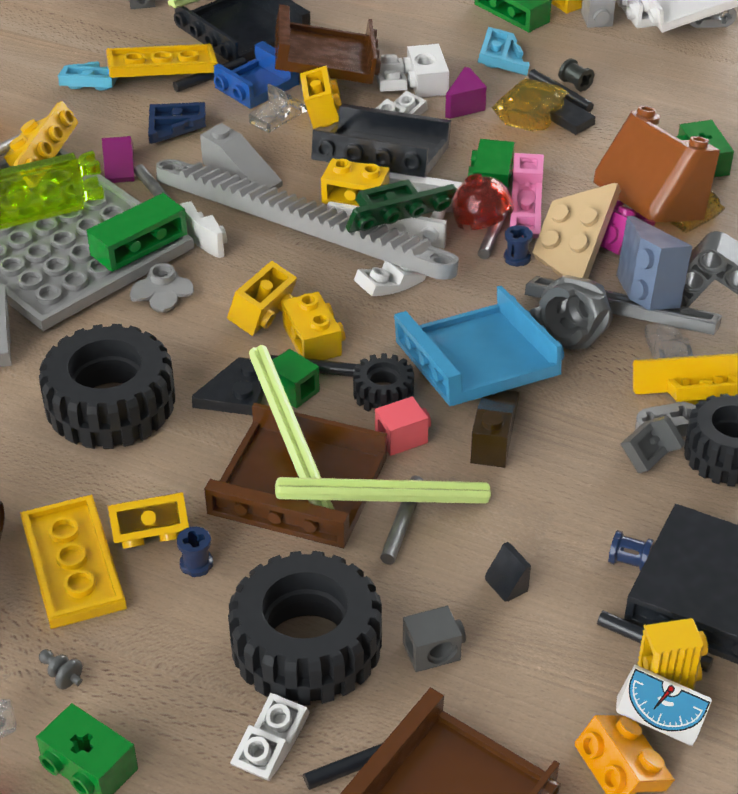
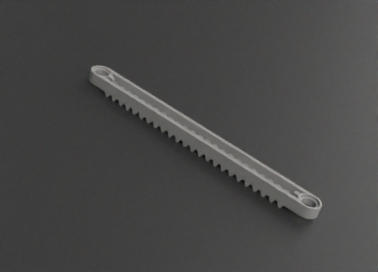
[156,159,459,280]

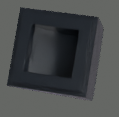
[485,542,531,602]

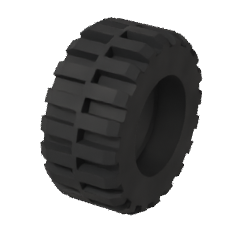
[39,324,176,449]
[228,551,382,705]

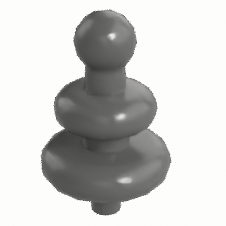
[39,649,83,690]

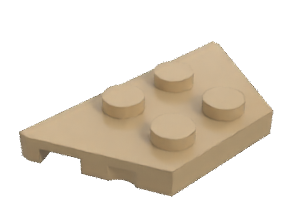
[532,183,621,279]

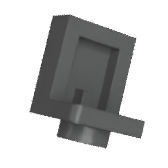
[620,416,685,473]

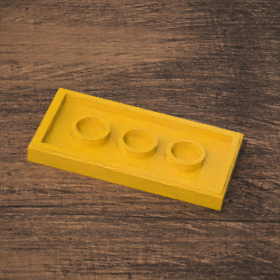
[106,44,218,78]
[20,494,127,629]

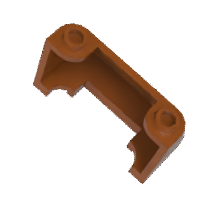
[593,106,720,223]

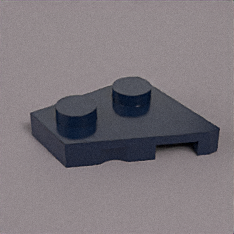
[148,102,206,144]

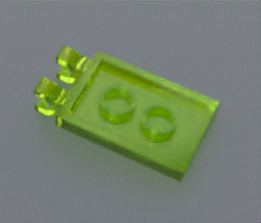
[0,151,104,229]

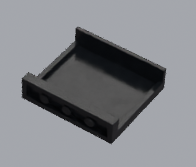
[174,0,311,62]
[311,104,452,178]
[624,503,738,664]

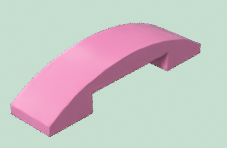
[510,153,544,238]

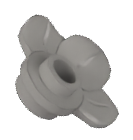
[130,263,194,313]

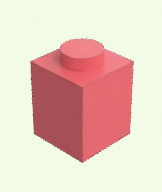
[375,396,431,456]

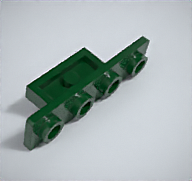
[345,179,457,233]

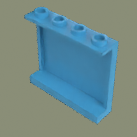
[394,286,564,406]

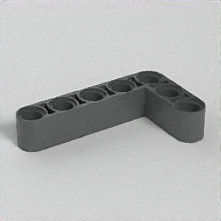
[681,231,738,307]

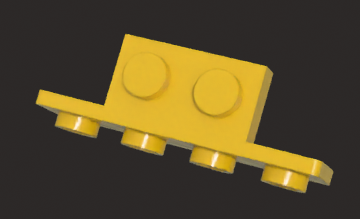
[3,101,78,187]
[633,353,738,405]

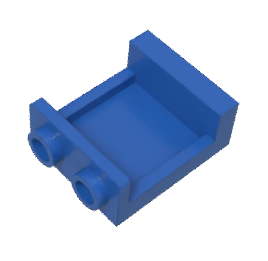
[214,41,299,109]

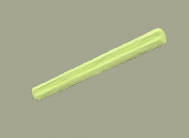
[249,345,335,510]
[275,477,491,504]

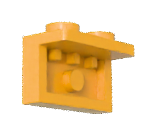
[575,715,675,794]

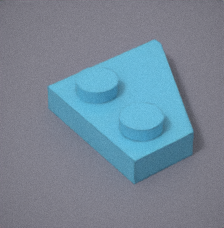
[478,27,530,76]
[58,61,119,91]

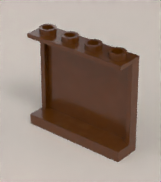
[275,4,381,84]
[204,403,387,549]
[340,687,561,794]

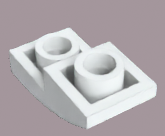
[377,54,407,92]
[376,91,428,115]
[180,201,227,258]
[354,261,426,296]
[230,692,310,781]

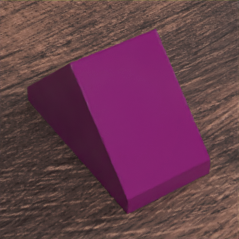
[445,67,487,119]
[102,136,135,183]

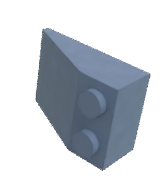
[616,216,692,311]

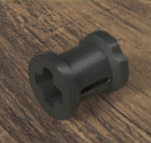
[558,58,595,92]

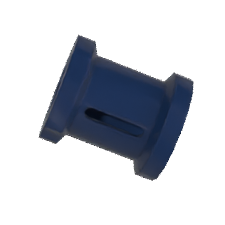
[503,225,533,267]
[177,526,213,577]
[608,530,655,571]

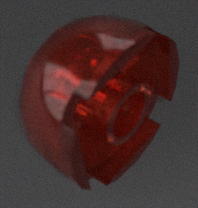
[452,174,514,230]

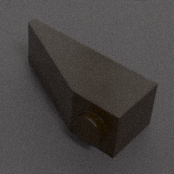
[470,390,519,468]

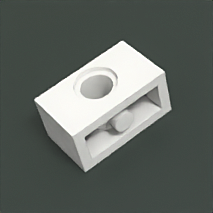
[403,44,449,98]

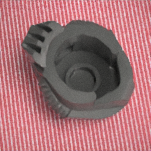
[529,275,613,350]

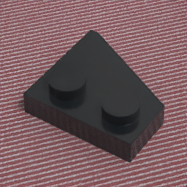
[192,357,264,416]

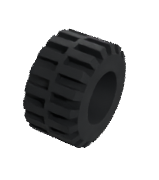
[684,394,738,487]

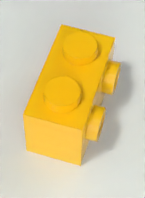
[300,66,342,129]
[321,158,390,206]
[227,260,297,336]
[282,291,346,360]
[108,492,189,548]

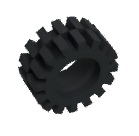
[353,353,414,412]

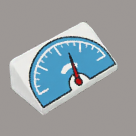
[616,664,712,746]

